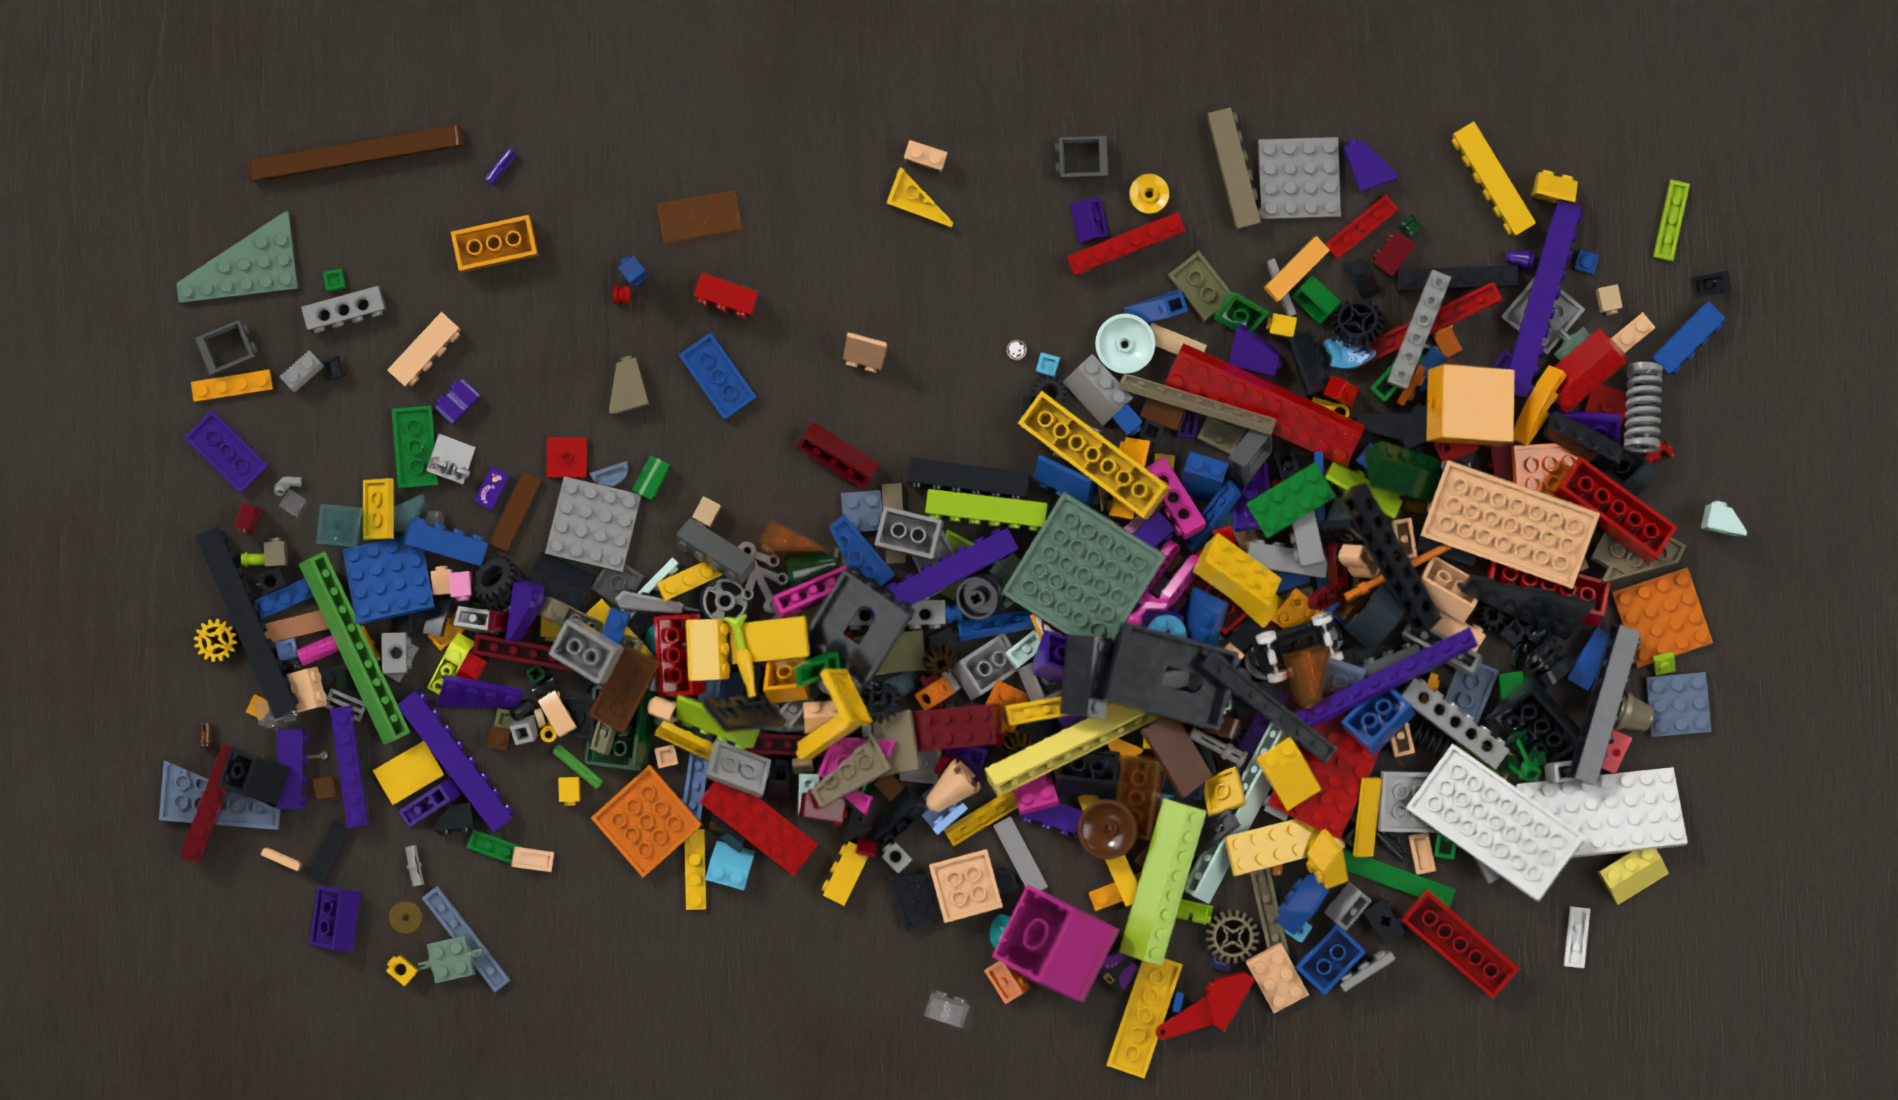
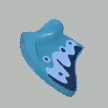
[1323,338,1376,370]

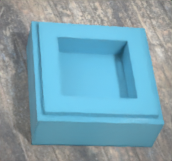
[1036,353,1060,376]

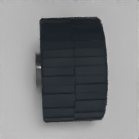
[1344,583,1405,649]

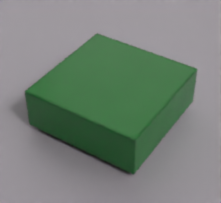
[322,268,346,292]

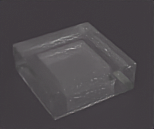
[279,489,307,517]

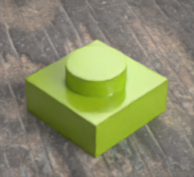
[1653,652,1676,676]

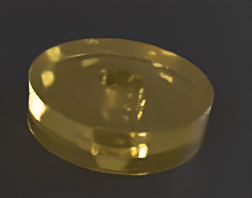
[389,901,422,934]

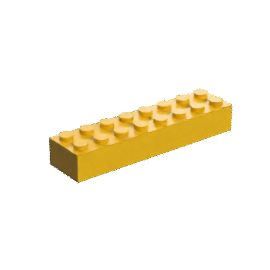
[1018,391,1171,520]

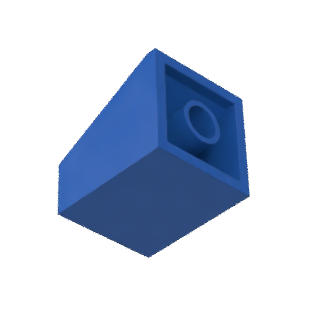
[1180,451,1229,503]

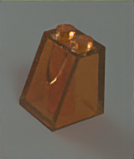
[1282,644,1329,708]

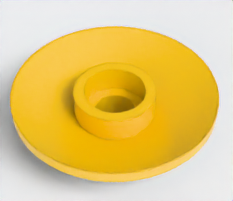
[1129,174,1169,214]

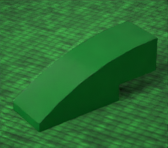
[793,652,841,687]

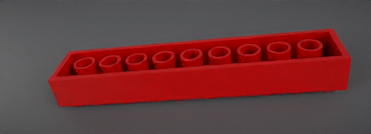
[1164,343,1365,467]

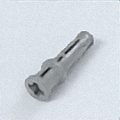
[1189,727,1248,768]

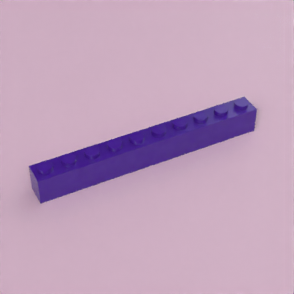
[1508,200,1583,399]

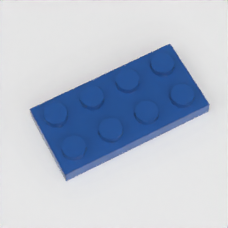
[679,332,757,420]

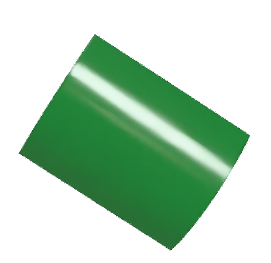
[1291,275,1341,324]
[632,455,671,501]

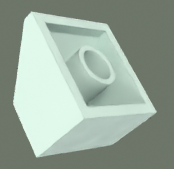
[1701,501,1747,537]

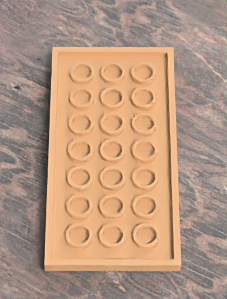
[1421,460,1600,589]

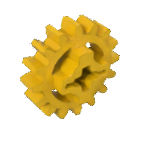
[194,619,238,662]

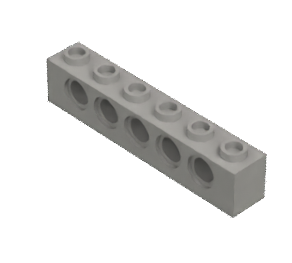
[1386,270,1451,390]
[848,600,945,630]
[1399,677,1510,769]

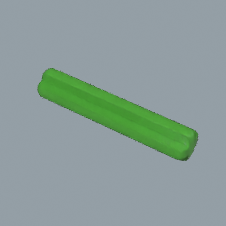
[553,745,603,789]

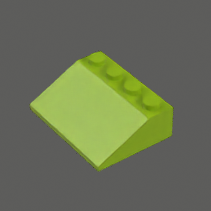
[1324,461,1403,521]

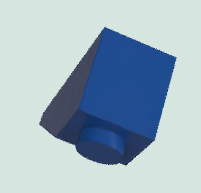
[618,256,649,288]

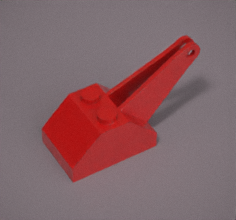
[1155,971,1255,1039]

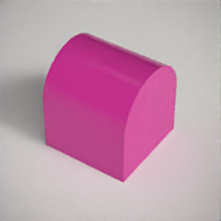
[992,884,1119,1002]

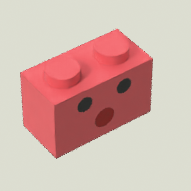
[1601,729,1632,774]

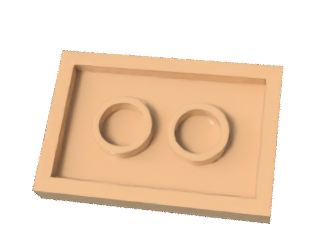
[1246,942,1309,1013]

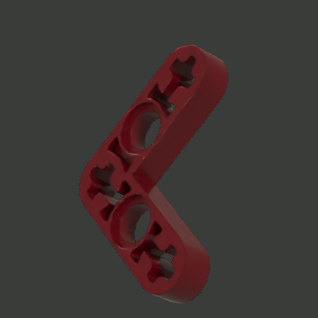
[1308,542,1349,611]

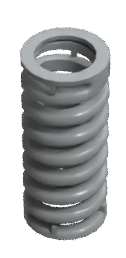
[1624,362,1663,453]

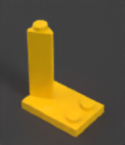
[796,669,873,761]

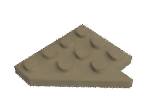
[1590,531,1687,584]

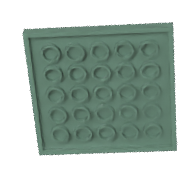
[1002,491,1166,640]

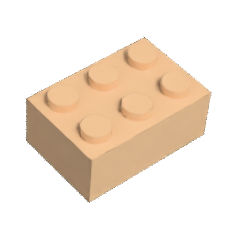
[1420,556,1478,623]

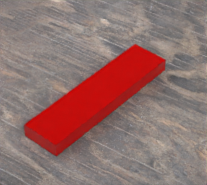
[1325,194,1399,260]

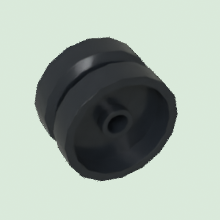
[956,571,1006,620]

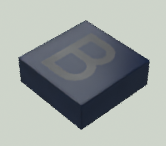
[1209,947,1232,972]

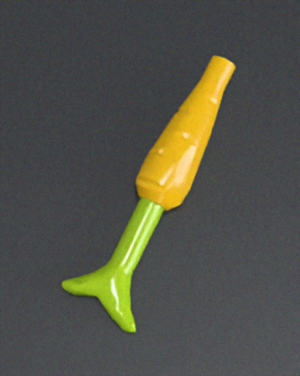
[723,614,756,698]

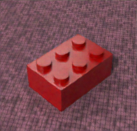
[694,273,760,320]

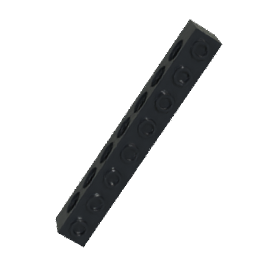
[1339,482,1442,634]

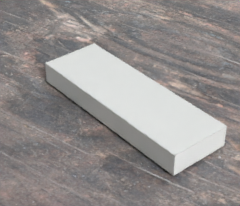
[1564,906,1590,968]

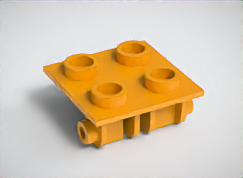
[1271,588,1324,629]

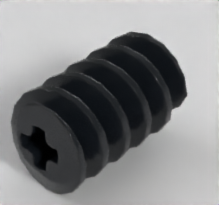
[1412,720,1456,761]

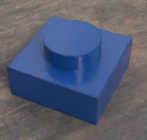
[1573,250,1599,275]

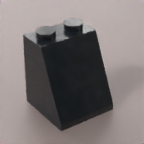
[218,747,291,805]

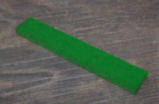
[1343,848,1456,907]

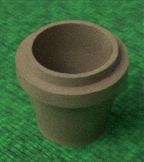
[1613,690,1654,732]

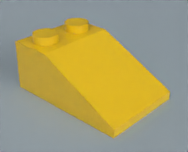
[1255,737,1321,811]

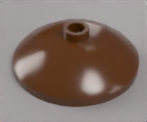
[1078,799,1137,860]

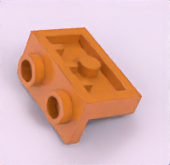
[984,961,1030,1004]

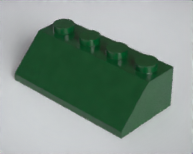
[1364,441,1442,504]

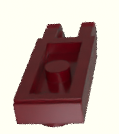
[487,610,536,633]

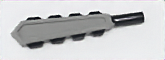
[615,589,703,616]

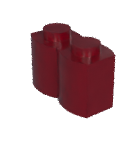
[234,503,263,535]

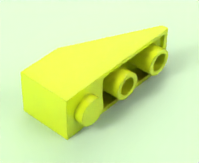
[427,633,474,695]

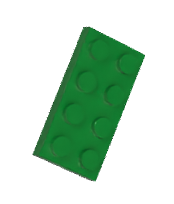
[392,406,439,488]
[1246,463,1336,539]

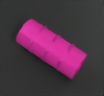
[297,636,339,666]

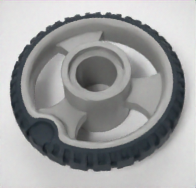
[700,575,751,626]

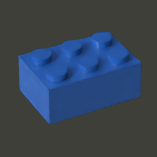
[1341,688,1415,756]
[1294,923,1366,995]

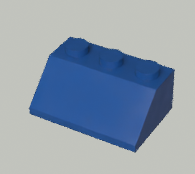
[1034,455,1098,506]
[1183,587,1228,647]
[1275,874,1330,935]

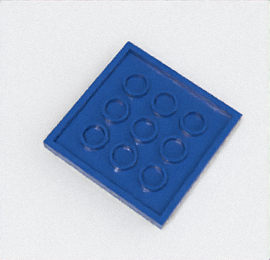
[343,536,435,625]

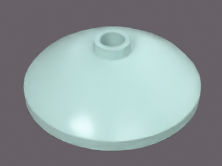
[1095,314,1155,374]

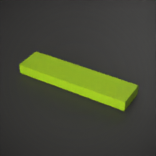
[1653,180,1690,262]

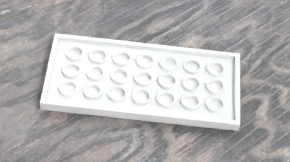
[1406,744,1585,902]
[1516,767,1688,858]

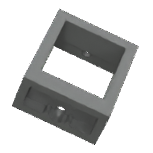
[1055,136,1108,179]
[195,320,258,376]
[1228,429,1272,487]

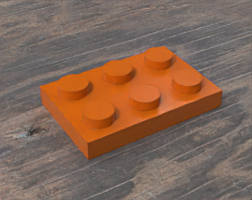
[986,680,1029,747]

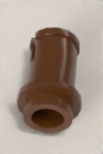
[197,723,214,748]

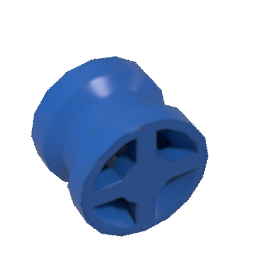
[945,602,963,624]

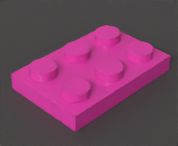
[1013,772,1059,815]

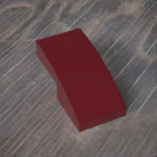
[855,837,878,858]

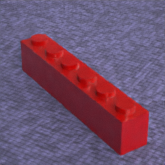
[1067,212,1186,277]

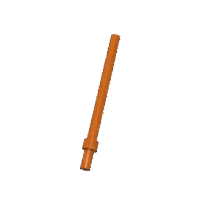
[1344,544,1453,601]

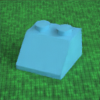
[705,840,755,890]

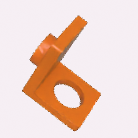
[1432,325,1462,357]
[915,676,955,710]

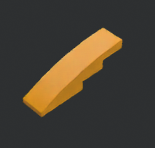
[1513,365,1567,446]

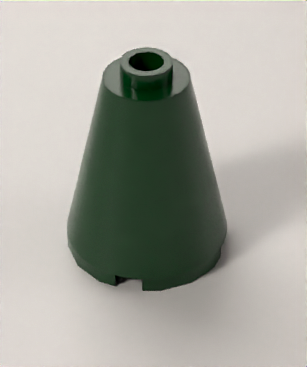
[784,554,840,588]

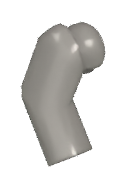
[274,476,302,496]

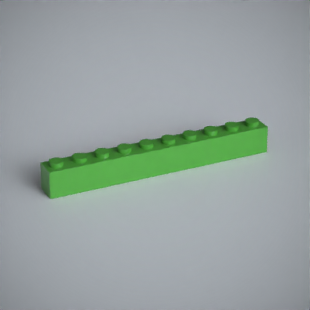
[299,552,410,744]

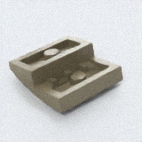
[1196,416,1246,456]

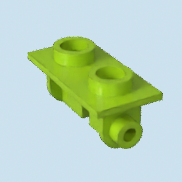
[1176,899,1213,925]

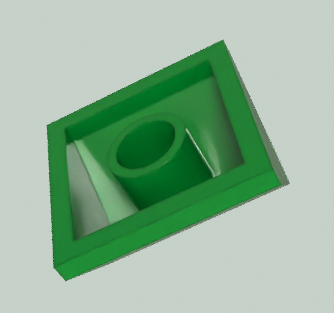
[1214,292,1269,331]

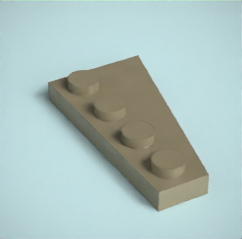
[811,734,892,809]

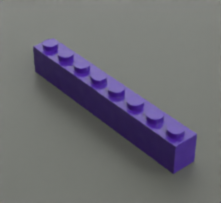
[867,527,1018,620]
[398,691,514,832]

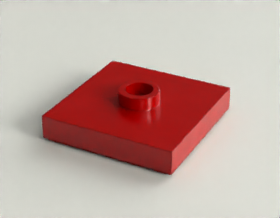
[1583,384,1628,429]
[546,437,587,478]

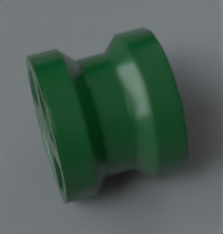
[1398,214,1423,238]

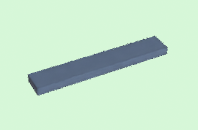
[422,886,511,992]

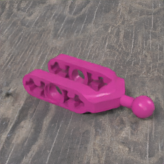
[1126,540,1199,626]

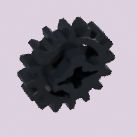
[861,681,903,724]

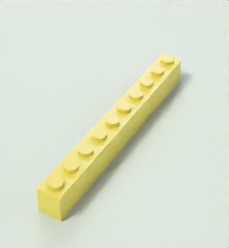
[985,706,1159,797]

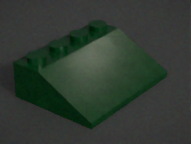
[584,685,656,771]

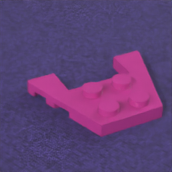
[818,737,896,814]

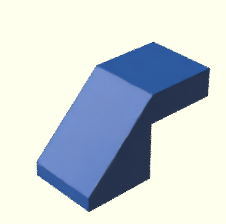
[1413,346,1448,395]

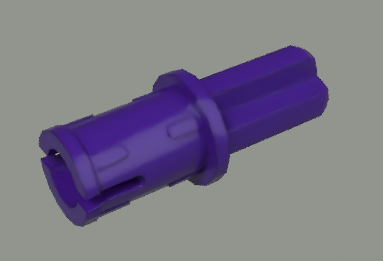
[484,148,517,186]

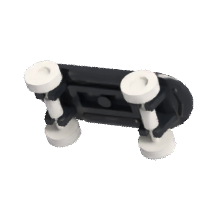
[1249,612,1344,683]

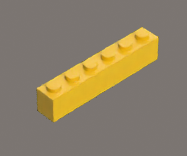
[1451,122,1536,237]

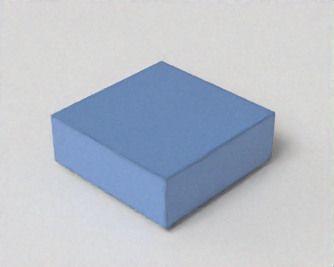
[275,638,298,661]

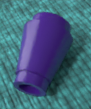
[1505,250,1535,269]

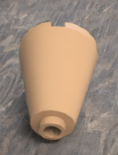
[926,759,981,813]

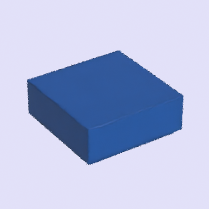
[1172,991,1184,1013]

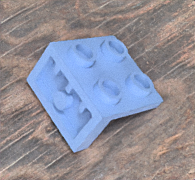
[922,784,968,835]

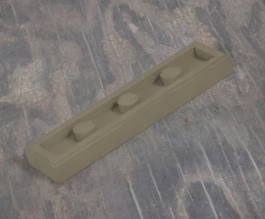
[882,483,906,564]

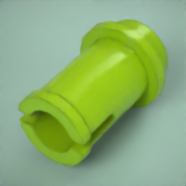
[241,552,265,568]

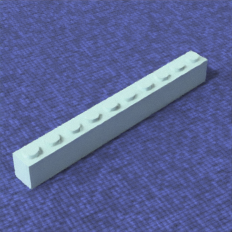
[1184,722,1295,904]

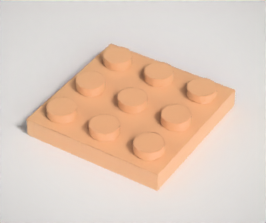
[929,849,1003,923]

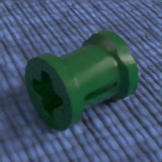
[527,665,546,683]

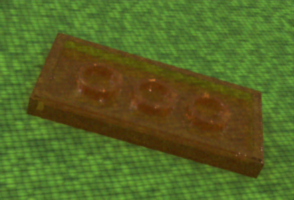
[657,190,742,243]

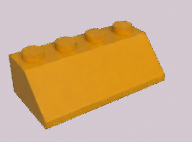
[1106,437,1150,521]

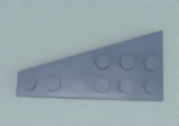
[159,760,281,830]

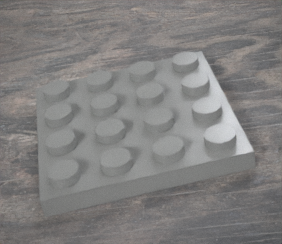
[1258,137,1341,220]
[545,476,642,572]

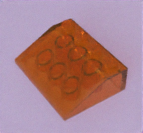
[759,520,826,555]

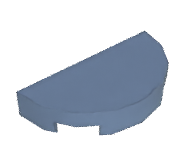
[589,461,628,487]

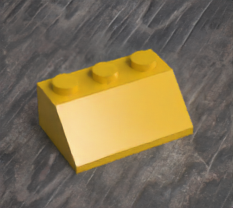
[686,619,731,681]

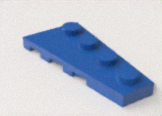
[828,514,895,586]

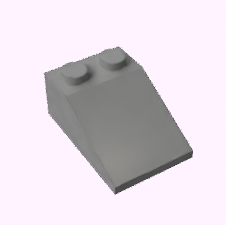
[951,634,1024,700]
[1017,661,1062,701]

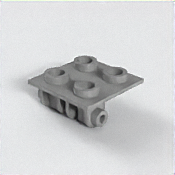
[426,434,475,485]

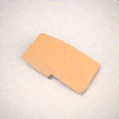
[538,691,577,737]

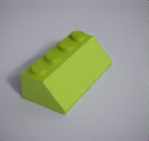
[676,695,760,750]

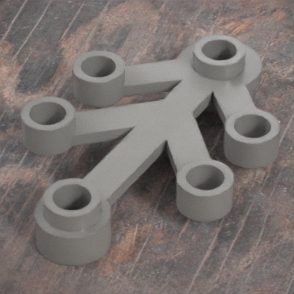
[735,542,788,614]

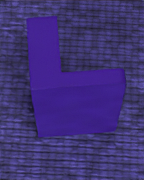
[1070,197,1109,242]

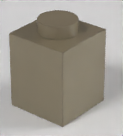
[264,538,288,567]

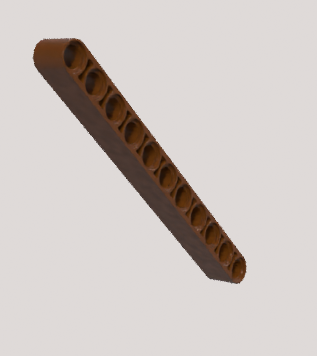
[247,125,464,182]

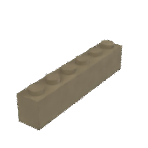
[1207,107,1263,230]

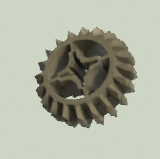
[1206,910,1260,964]

